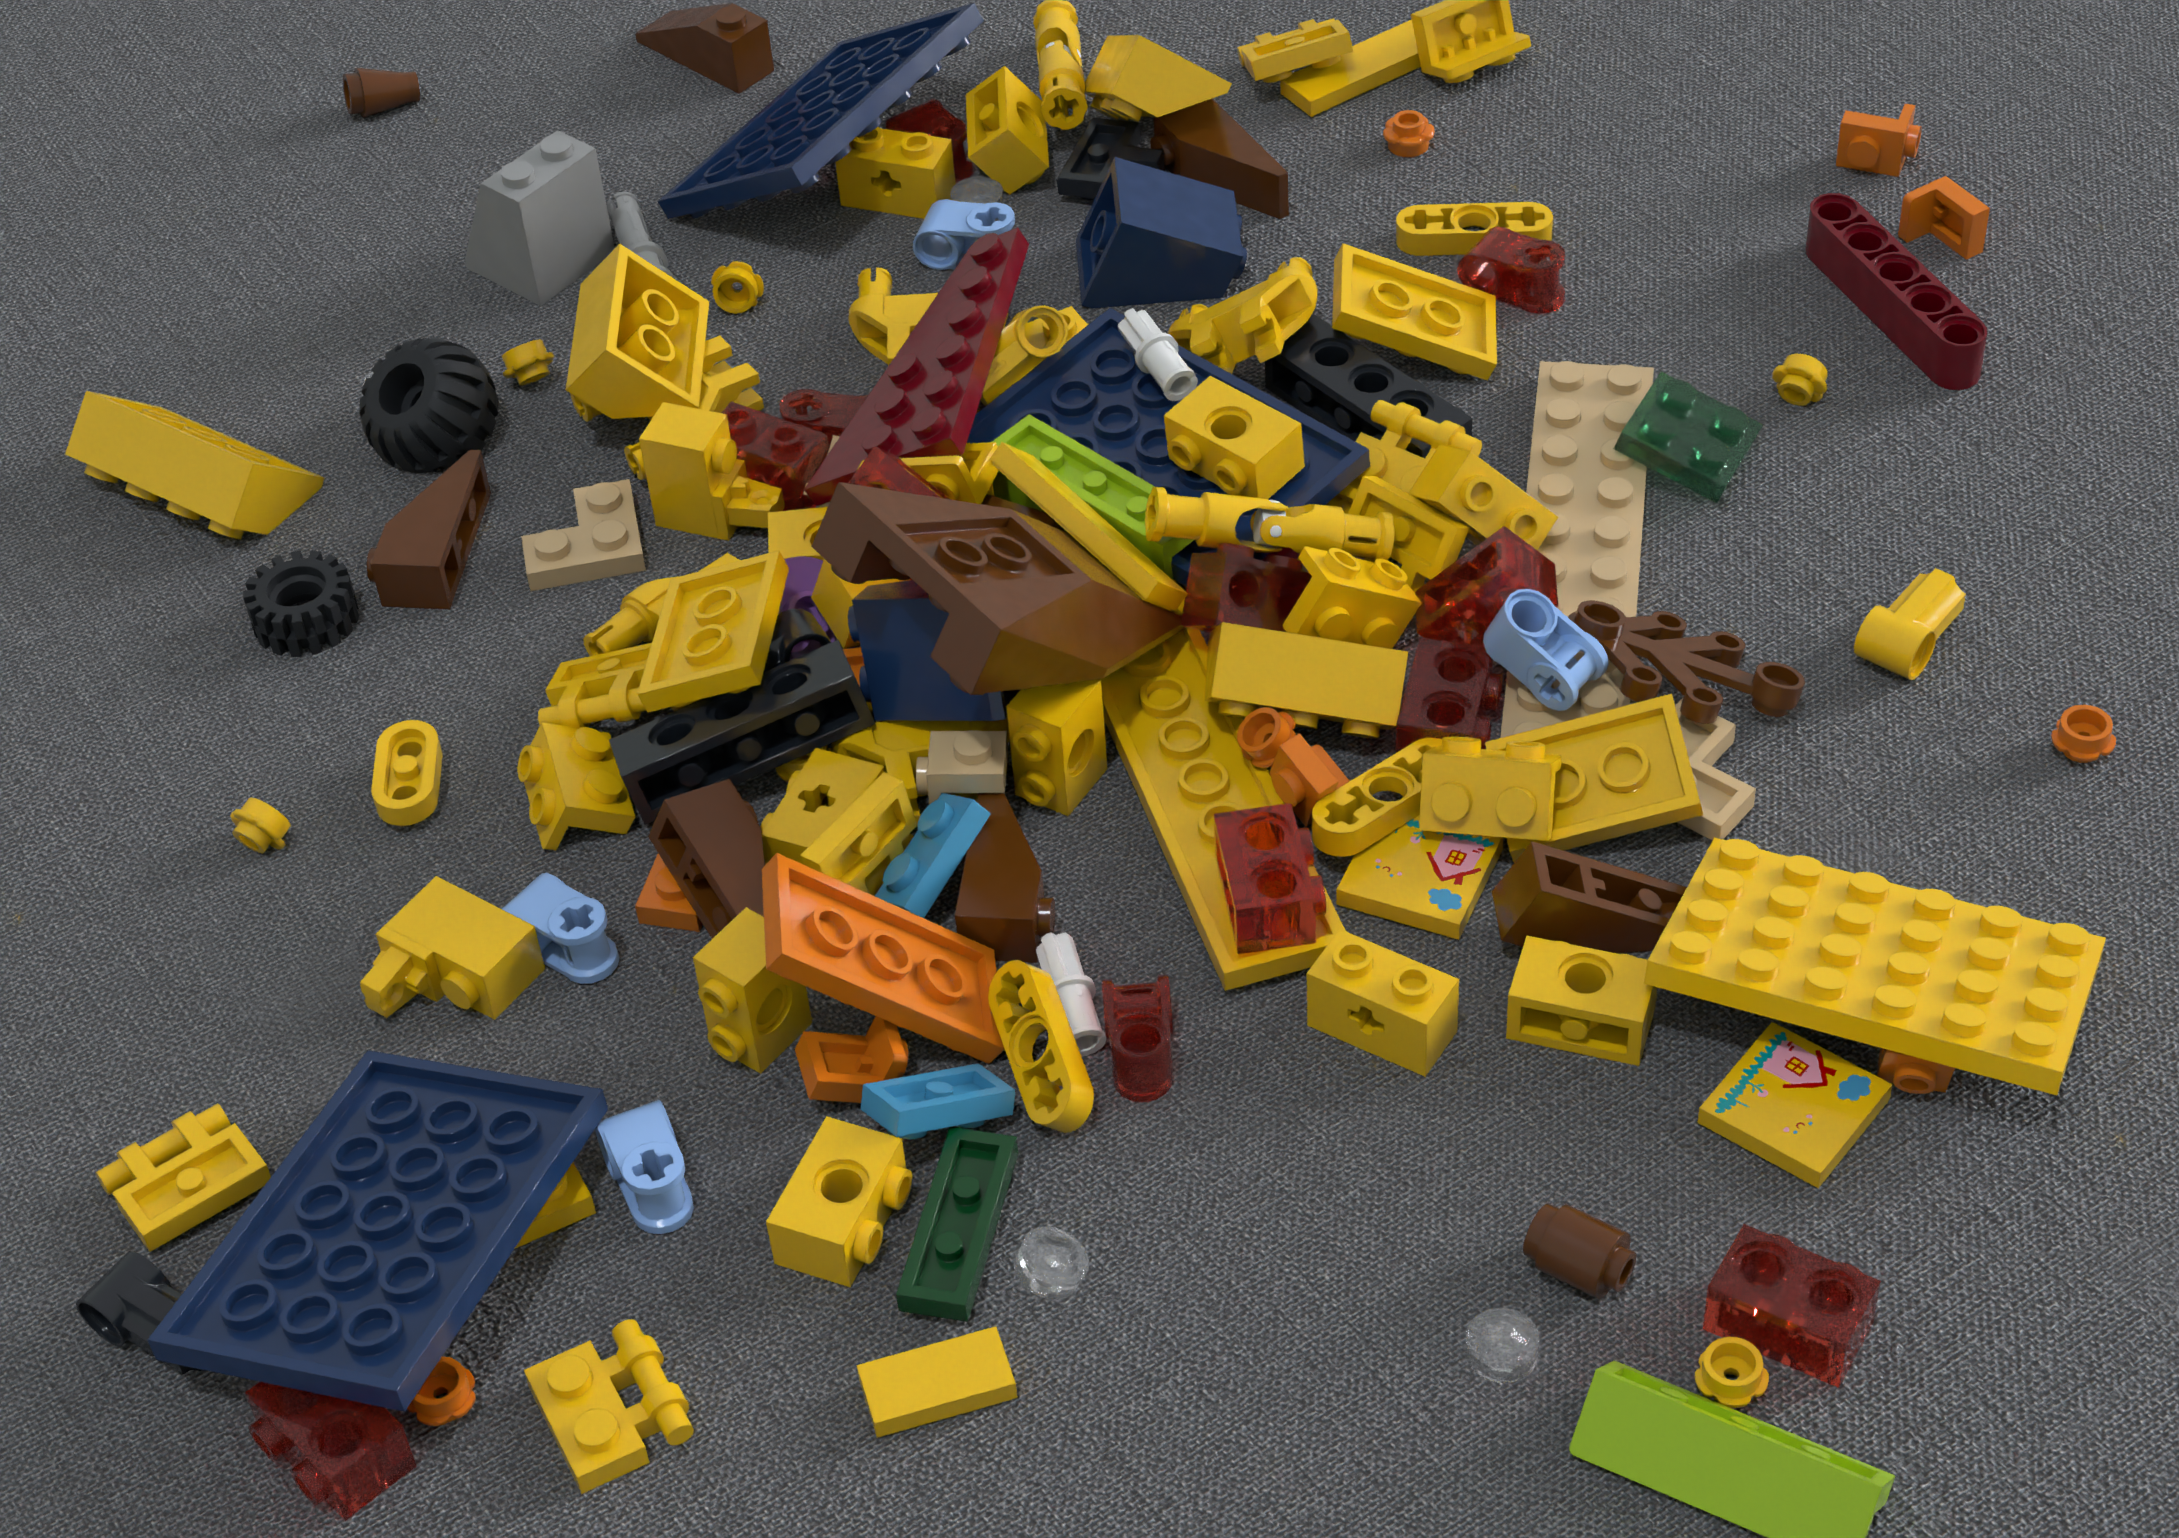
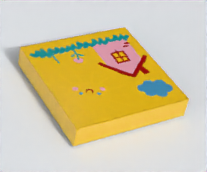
[1336,815,1503,940]
[1698,1022,1893,1189]

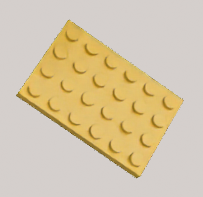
[1644,837,2106,1096]

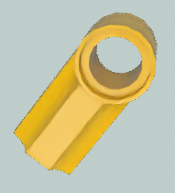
[980,305,1068,406]
[1854,568,1966,680]

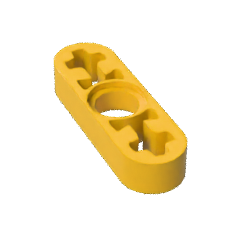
[1396,202,1553,256]
[1312,737,1442,857]
[988,960,1094,1133]

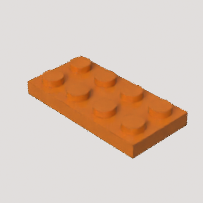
[762,853,1004,1064]

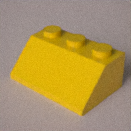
[1085,35,1232,122]
[566,244,709,419]
[1205,622,1408,739]

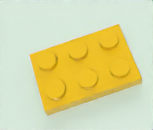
[1332,243,1497,381]
[637,550,789,712]
[1485,694,1704,863]

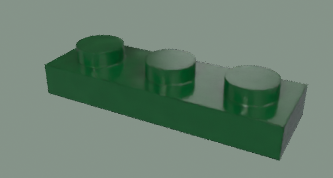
[896,1127,1019,1322]

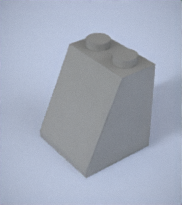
[465,130,615,306]

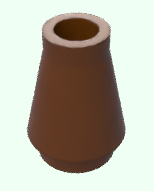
[343,68,420,118]

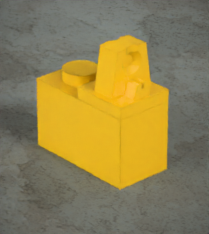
[639,402,785,541]
[360,876,545,1020]

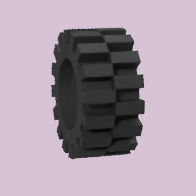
[243,550,359,657]

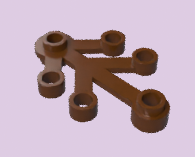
[1568,600,1805,724]

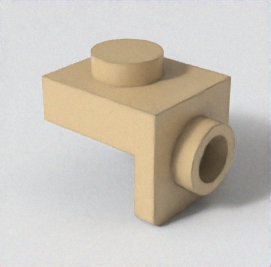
[916,730,1008,805]

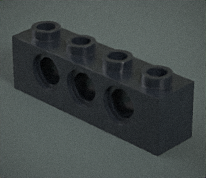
[1265,314,1473,458]
[609,640,875,825]

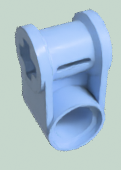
[913,199,1015,270]
[1483,589,1609,711]
[502,873,620,984]
[595,1100,694,1234]

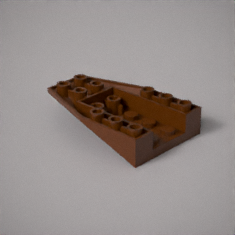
[811,482,1189,695]

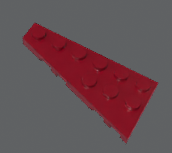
[804,227,1029,506]

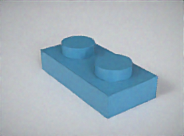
[875,793,991,918]
[861,1063,1015,1139]

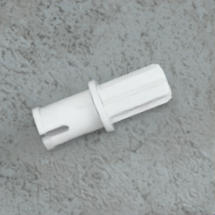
[1118,308,1198,401]
[1036,932,1106,1056]

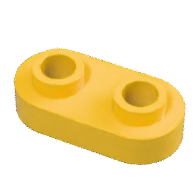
[371,720,443,826]

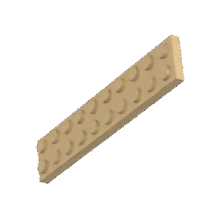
[1500,361,1654,738]

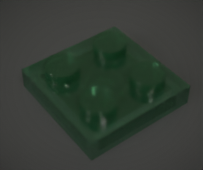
[1613,371,1763,503]

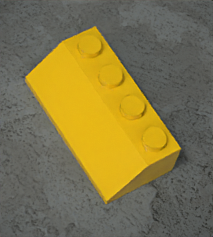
[65,391,325,539]

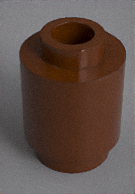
[1523,1203,1637,1299]

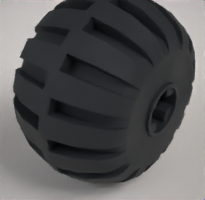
[359,338,498,473]

